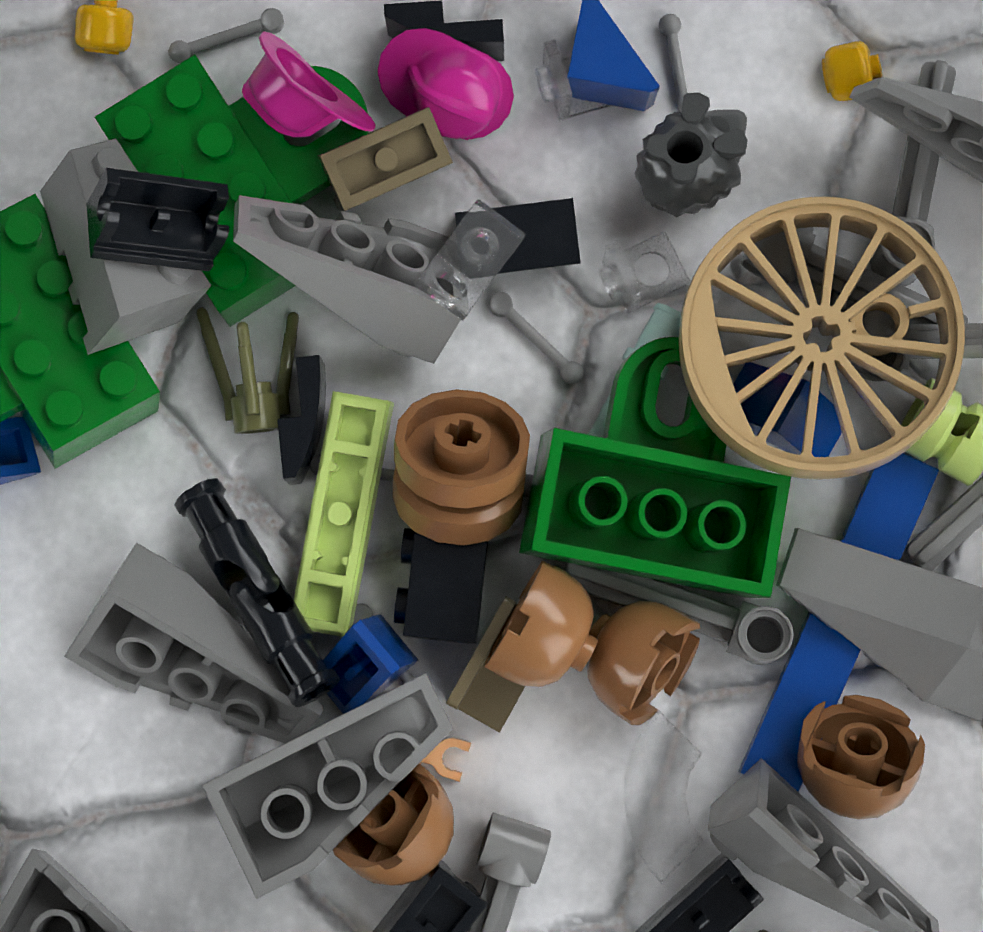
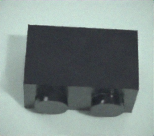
[394,528,488,645]

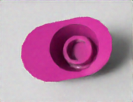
[377,28,514,140]
[242,31,376,137]

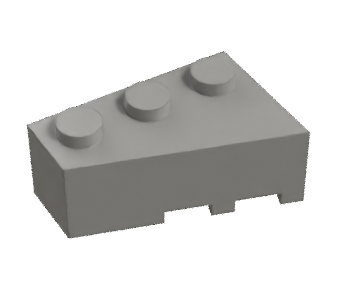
[40,139,211,355]

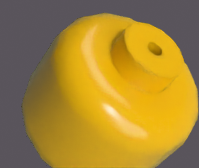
[74,0,134,55]
[822,41,882,101]

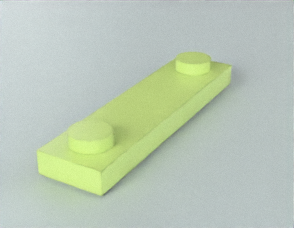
[294,391,394,637]

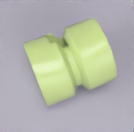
[901,378,983,486]

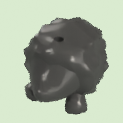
[634,92,748,218]

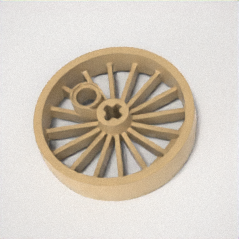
[679,197,965,480]

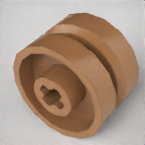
[392,389,530,545]

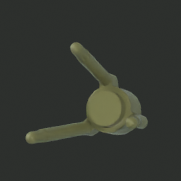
[196,307,299,434]

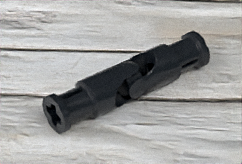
[174,478,340,707]

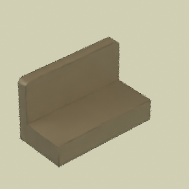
[318,107,453,211]
[446,596,525,733]

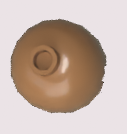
[484,560,598,687]
[587,601,701,725]
[797,695,925,820]
[333,764,454,885]

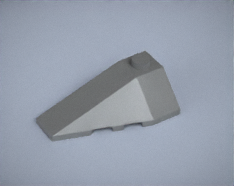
[849,77,983,183]
[233,195,466,364]
[776,528,983,721]
[64,542,324,743]
[202,673,453,899]
[707,758,939,932]

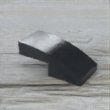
[384,0,504,61]
[277,355,326,485]

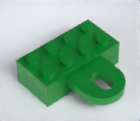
[94,55,370,327]
[0,194,160,469]
[519,337,791,599]

